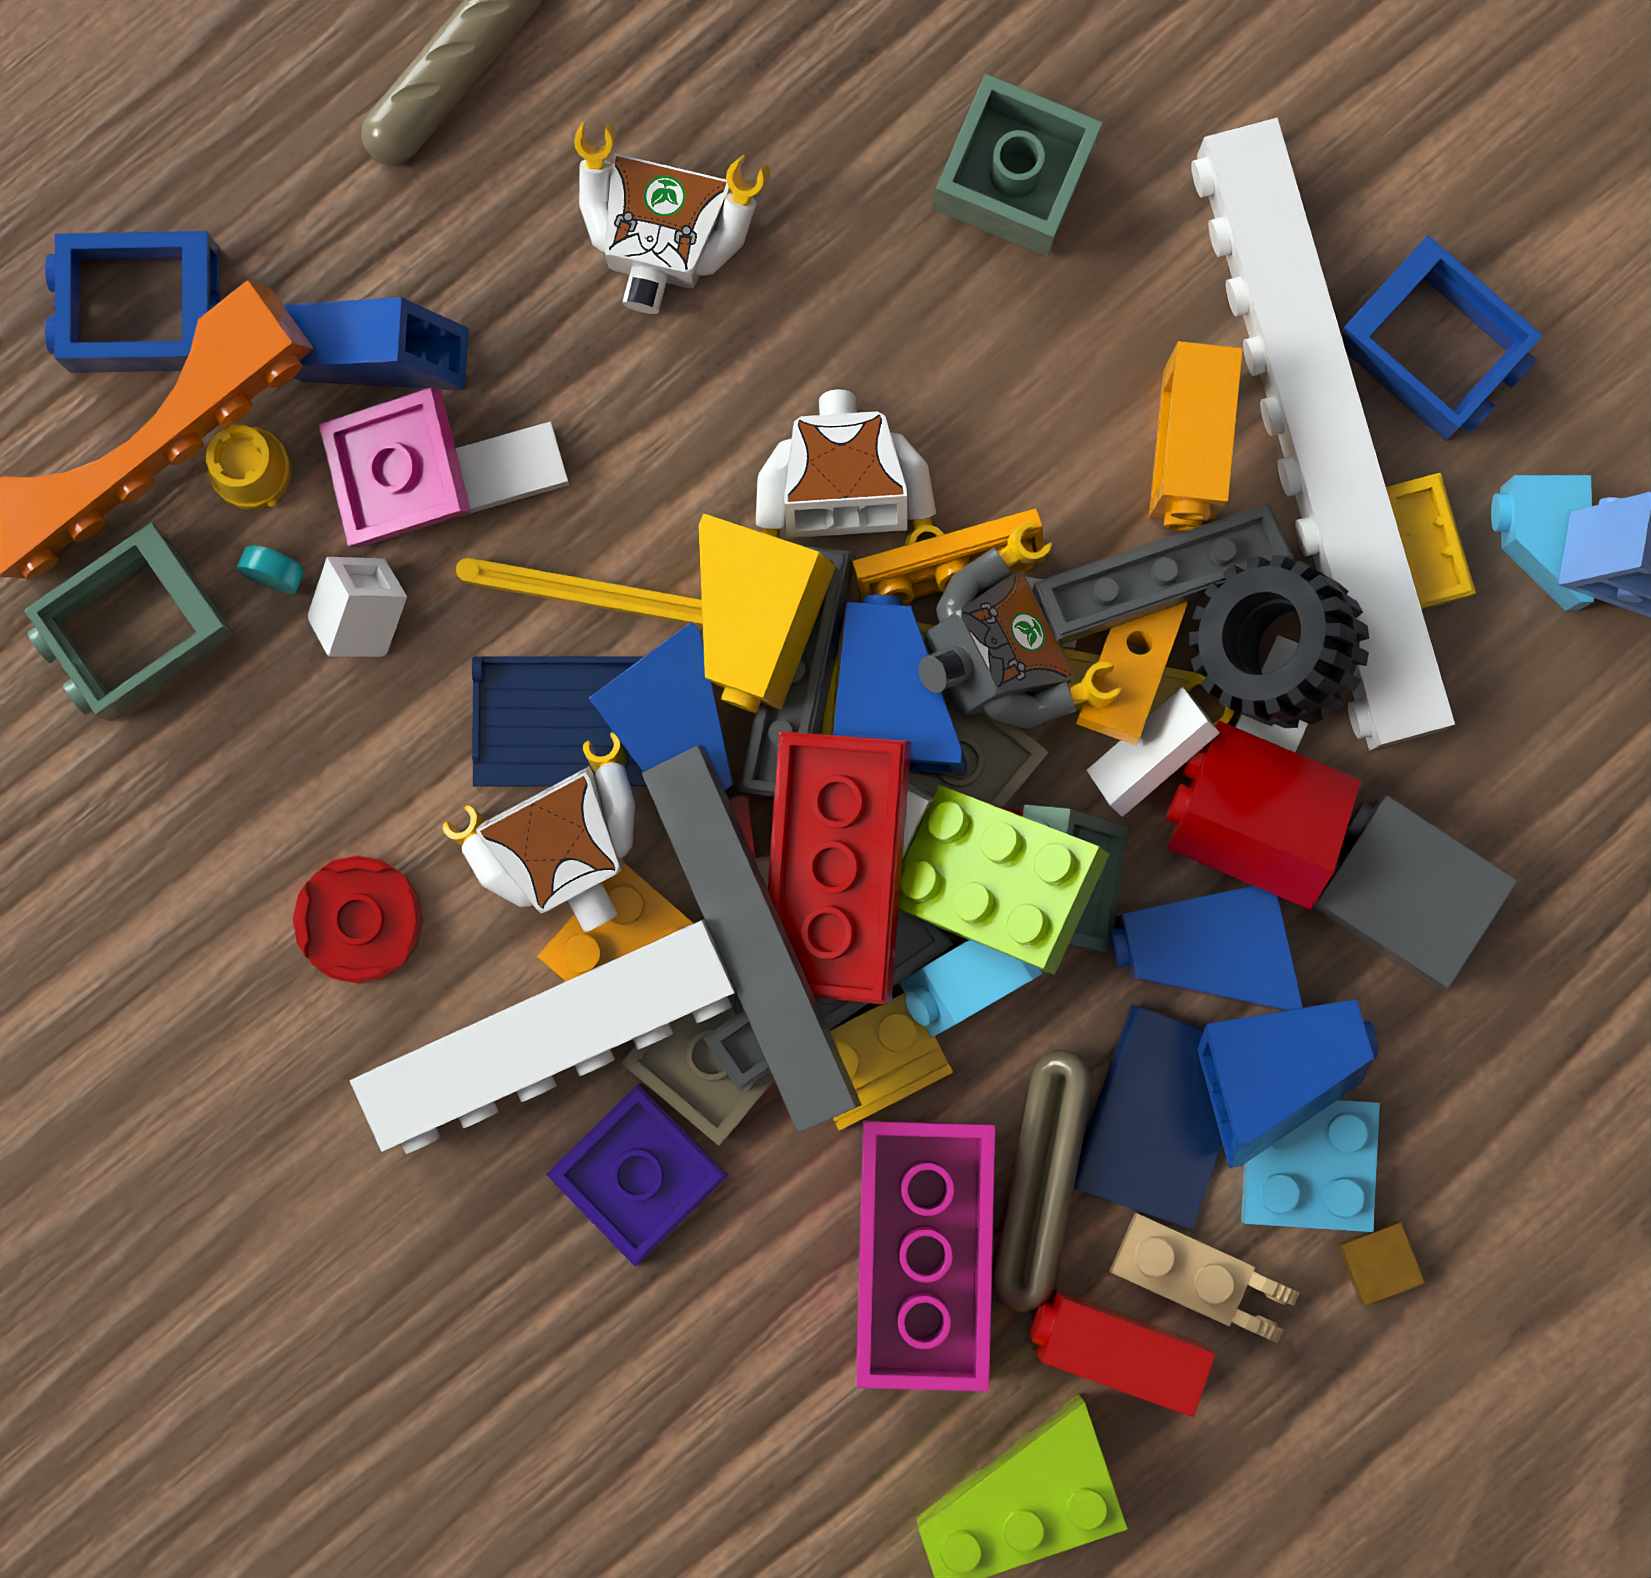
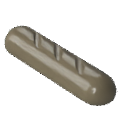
[360,0,542,165]
[994,1050,1093,1312]

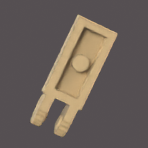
[1109,1213,1300,1343]

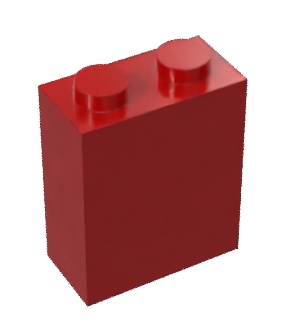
[1165,720,1361,910]
[1027,1289,1216,1418]

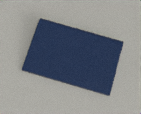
[472,656,647,787]
[1074,1004,1222,1230]

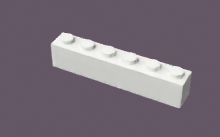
[350,919,736,1154]

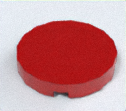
[293,856,423,984]

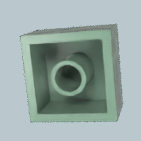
[933,74,1103,257]

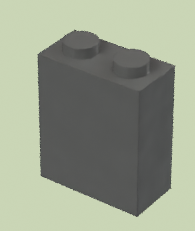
[1312,795,1518,990]

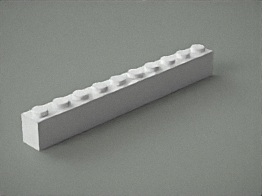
[1191,118,1455,751]

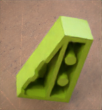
[916,1394,1128,1578]

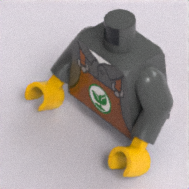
[918,521,1122,729]

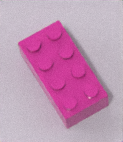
[856,1120,995,1392]

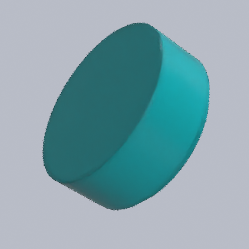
[236,545,304,594]

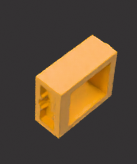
[1149,341,1243,531]

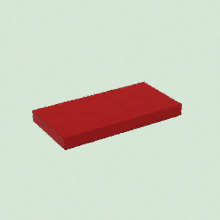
[768,731,911,1005]

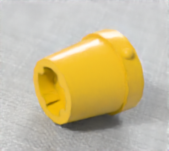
[206,424,292,510]

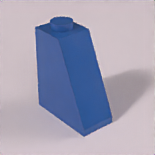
[283,297,469,390]
[833,595,967,776]
[588,621,733,802]
[1109,886,1303,1011]
[1197,999,1378,1168]

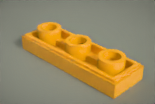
[852,508,1046,606]
[1076,602,1188,746]

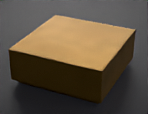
[1338,1221,1425,1306]

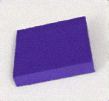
[546,1084,728,1267]

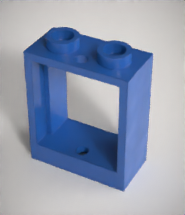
[45,231,220,373]
[1340,235,1543,441]

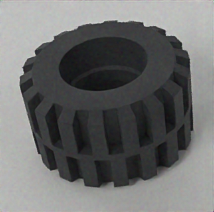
[1189,555,1370,728]

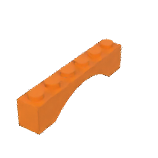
[0,280,314,580]

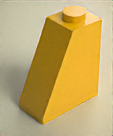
[699,513,836,713]

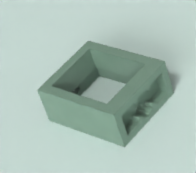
[24,523,235,721]

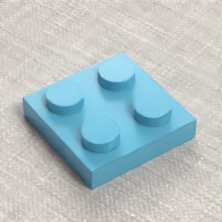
[1241,1100,1380,1232]

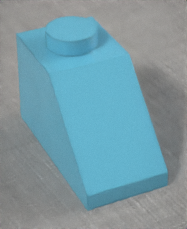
[1491,475,1594,611]
[899,940,1042,1038]

